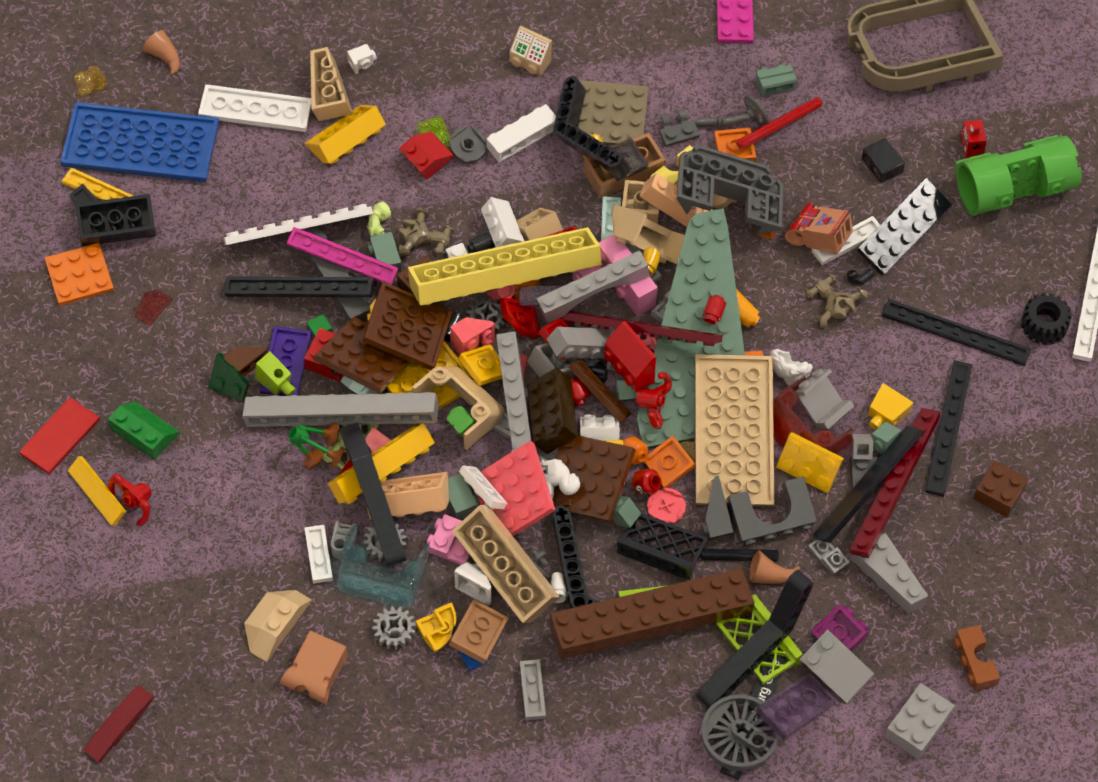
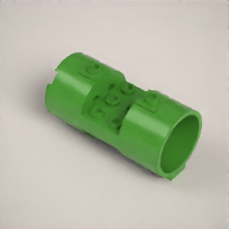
[955,135,1082,216]

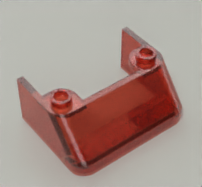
[773,376,853,454]

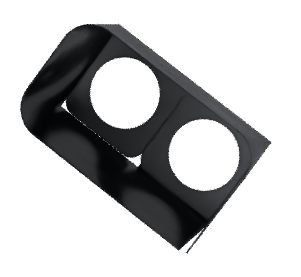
[862,138,905,183]

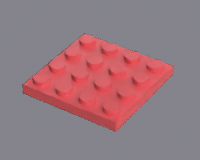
[473,441,555,536]

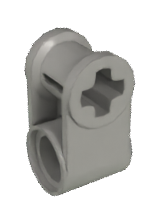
[331,520,357,559]

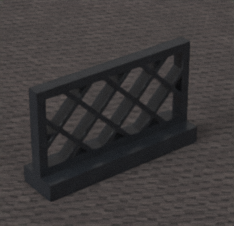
[617,513,709,580]

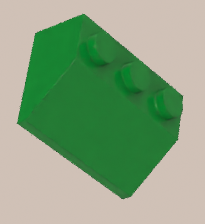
[108,401,180,460]

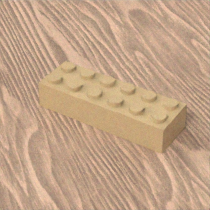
[452,505,560,623]

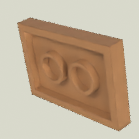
[449,599,508,664]

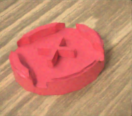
[647,488,686,524]

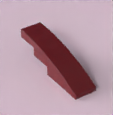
[83,685,154,762]

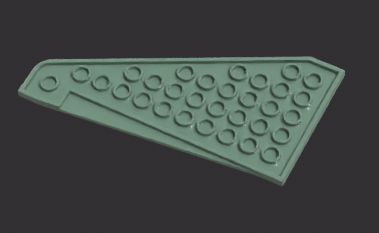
[636,208,745,448]

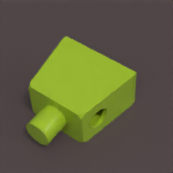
[254,351,296,396]

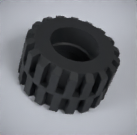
[1021,293,1072,345]

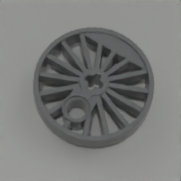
[701,695,780,771]

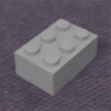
[885,683,955,760]

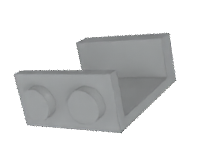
[794,368,854,429]

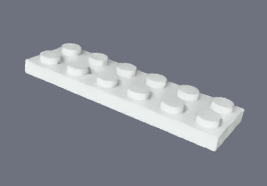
[198,85,312,132]

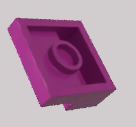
[811,604,870,650]

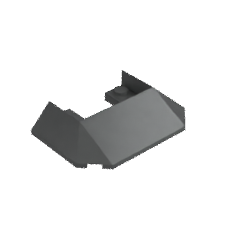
[677,145,783,235]

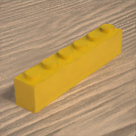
[327,423,435,504]

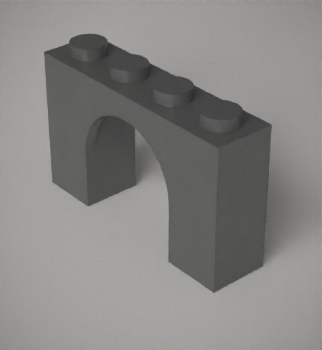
[726,476,817,546]

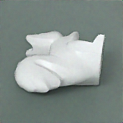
[540,459,580,499]

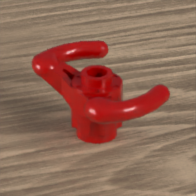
[636,372,672,429]
[108,473,152,526]

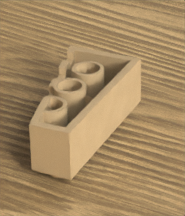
[310,47,353,121]

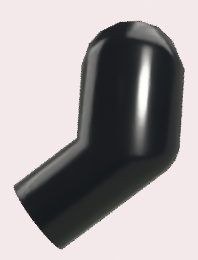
[847,269,875,285]

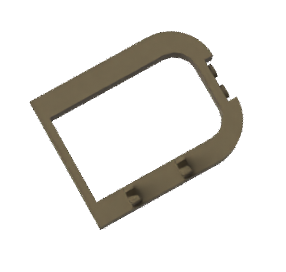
[846,0,1003,92]

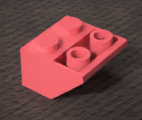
[450,318,495,356]

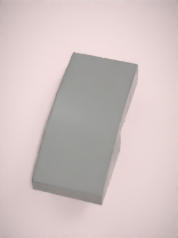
[807,539,850,574]

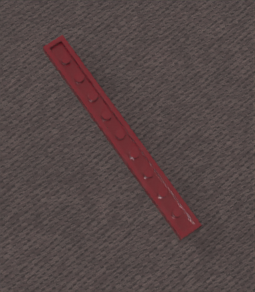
[540,311,722,346]
[850,408,941,558]

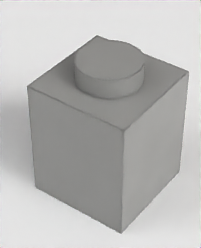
[851,434,873,460]

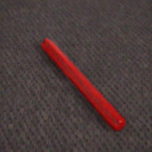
[736,97,823,150]

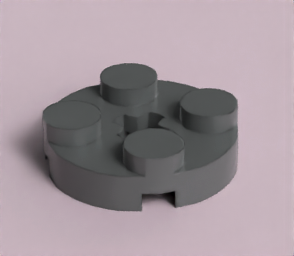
[449,127,486,164]

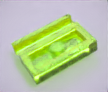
[417,116,451,149]

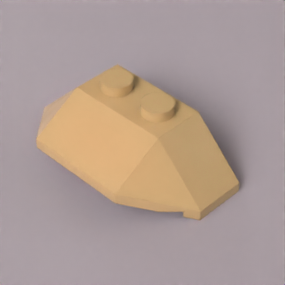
[244,590,312,662]

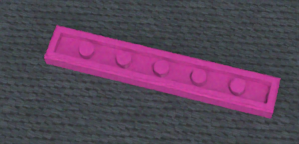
[286,227,398,285]

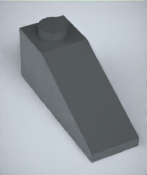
[702,475,733,540]

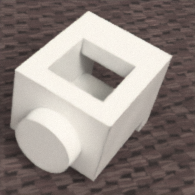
[347,44,377,74]

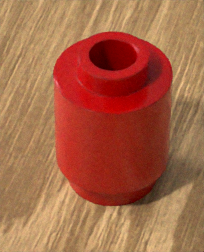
[703,295,727,325]

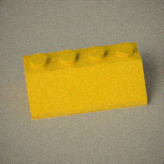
[304,105,386,164]

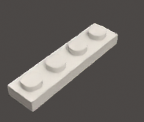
[812,216,880,266]

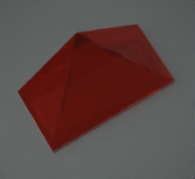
[135,289,173,326]

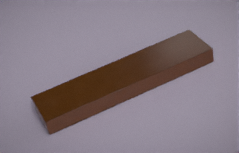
[568,358,631,423]

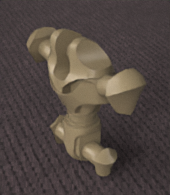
[397,207,455,257]
[805,273,868,328]

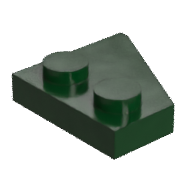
[208,353,249,402]

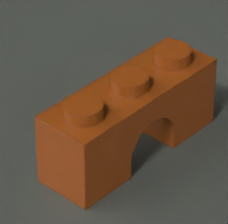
[953,625,1000,691]

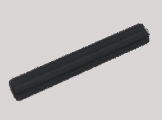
[700,548,779,562]

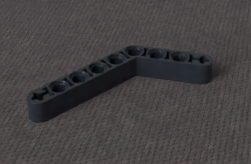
[553,76,631,177]
[339,422,407,567]
[553,505,600,609]
[696,570,814,708]

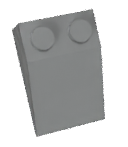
[527,343,599,379]
[800,629,875,703]

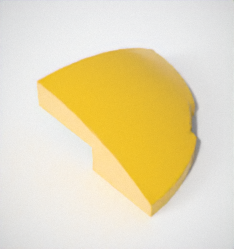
[415,602,456,652]

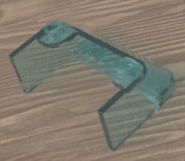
[337,525,430,608]

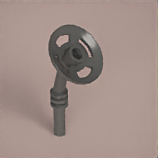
[694,95,769,127]

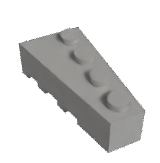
[850,533,928,614]

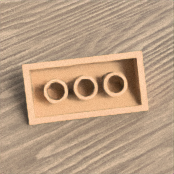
[367,472,449,519]

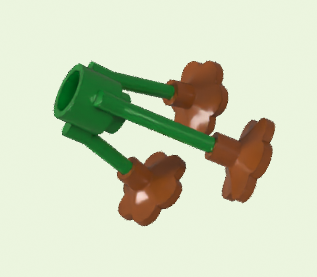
[289,422,345,470]

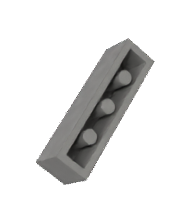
[547,327,612,359]

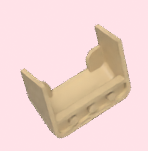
[612,204,685,264]
[412,366,504,450]

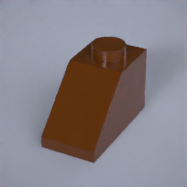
[223,346,267,376]

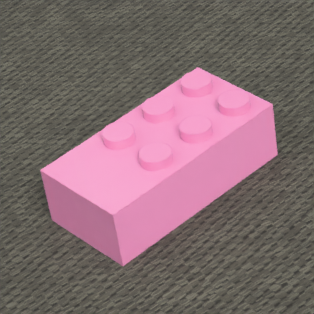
[599,235,658,316]

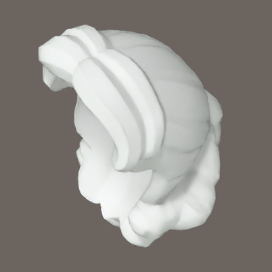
[770,349,813,386]

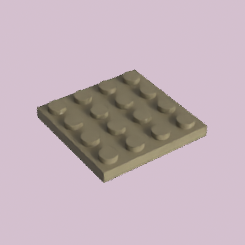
[578,80,648,146]

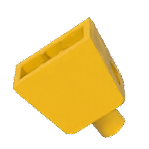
[868,383,914,430]

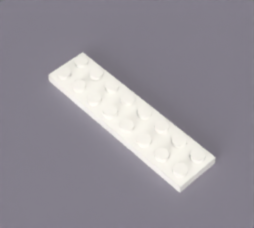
[223,204,373,245]

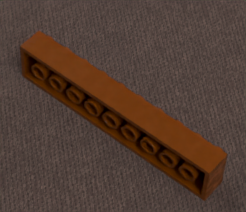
[549,568,755,660]

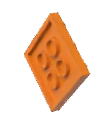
[45,243,114,306]

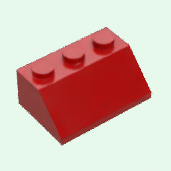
[603,321,656,392]

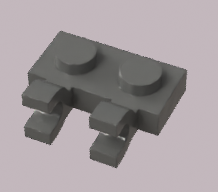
[659,109,700,147]

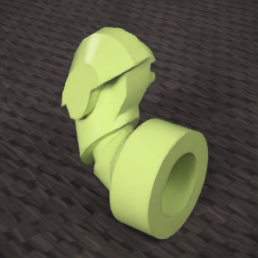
[366,202,391,236]

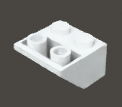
[580,415,620,441]

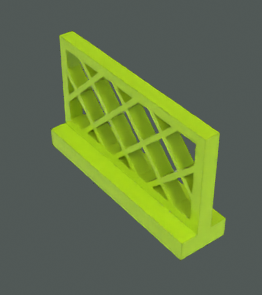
[716,594,803,685]

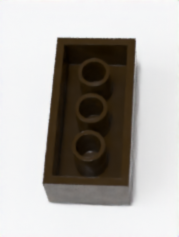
[527,367,578,454]

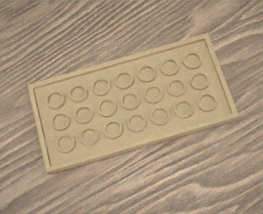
[695,354,774,507]

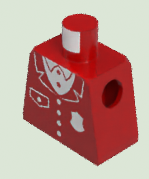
[959,120,986,159]

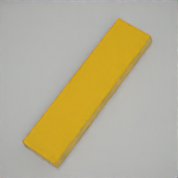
[62,168,133,201]
[68,456,127,526]

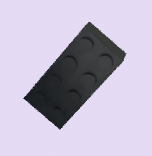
[75,194,156,246]

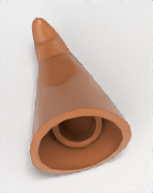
[142,30,180,75]
[750,550,800,584]

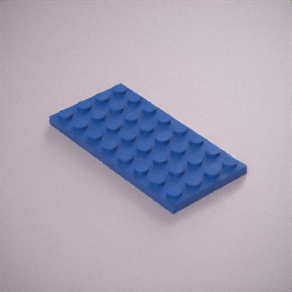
[60,102,219,182]

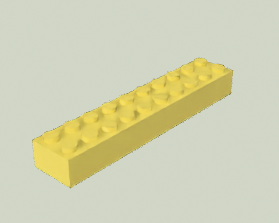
[408,227,601,305]

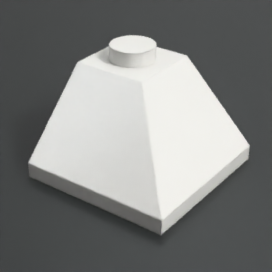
[455,562,491,606]

